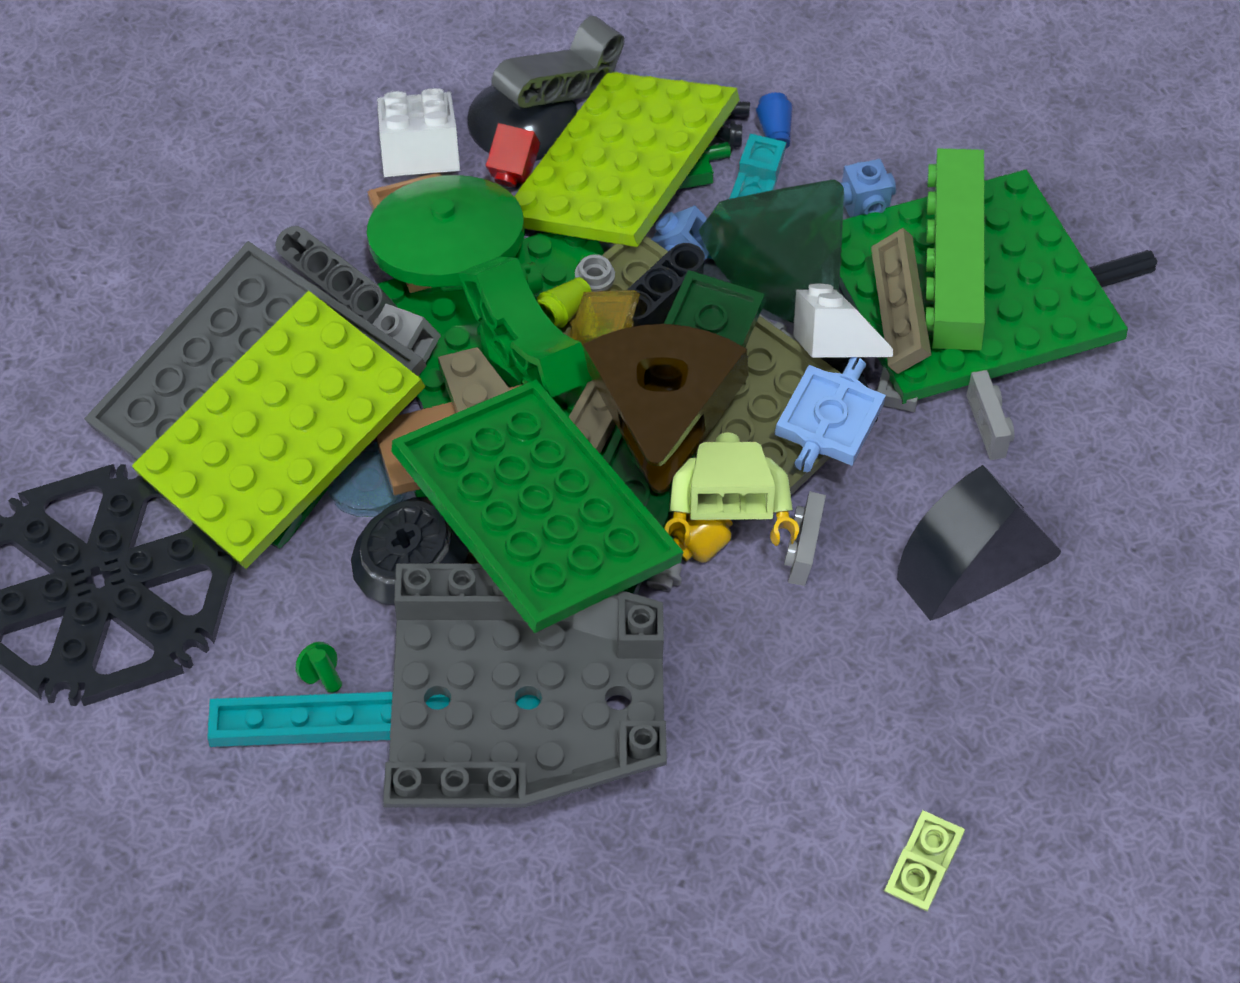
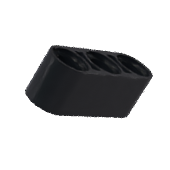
[616,243,705,331]

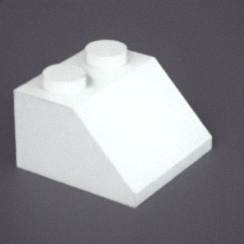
[793,284,893,358]

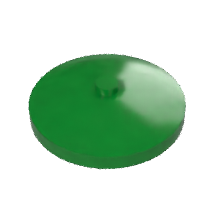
[367,175,525,287]

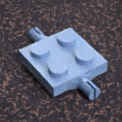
[775,357,886,472]

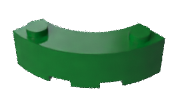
[458,257,592,398]

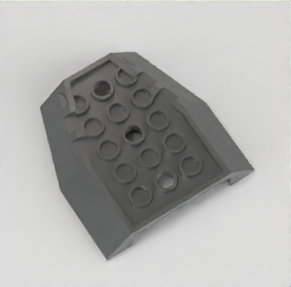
[383,564,667,808]

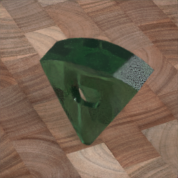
[698,180,844,323]

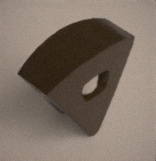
[583,324,749,493]

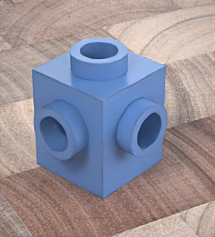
[837,159,896,218]
[652,206,720,260]

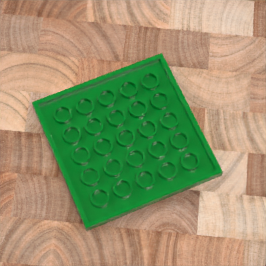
[814,169,1128,404]

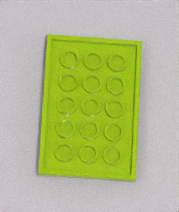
[514,72,740,247]
[131,290,425,569]

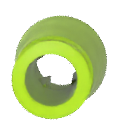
[537,277,592,328]

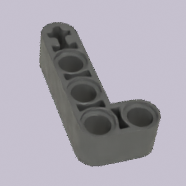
[491,16,625,108]
[275,226,398,324]

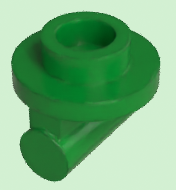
[295,641,342,693]

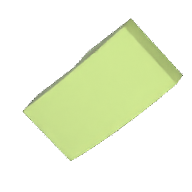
[884,810,965,912]

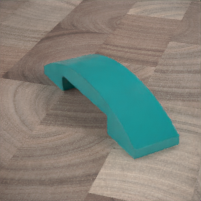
[707,133,787,267]

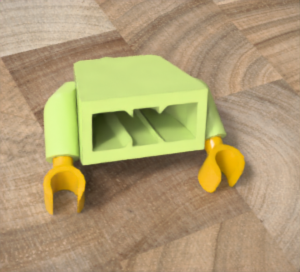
[664,432,799,547]

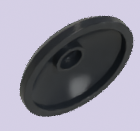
[468,85,578,161]

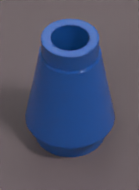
[756,92,793,148]

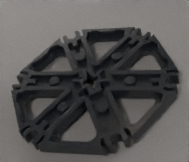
[0,464,237,706]

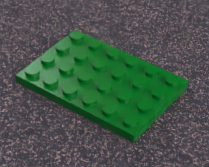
[391,379,684,633]

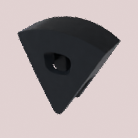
[897,465,1061,621]

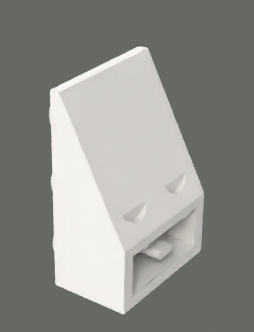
[377,88,460,177]

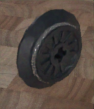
[351,497,470,605]

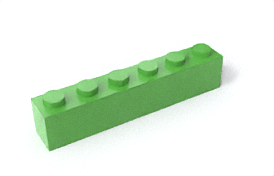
[925,148,985,350]

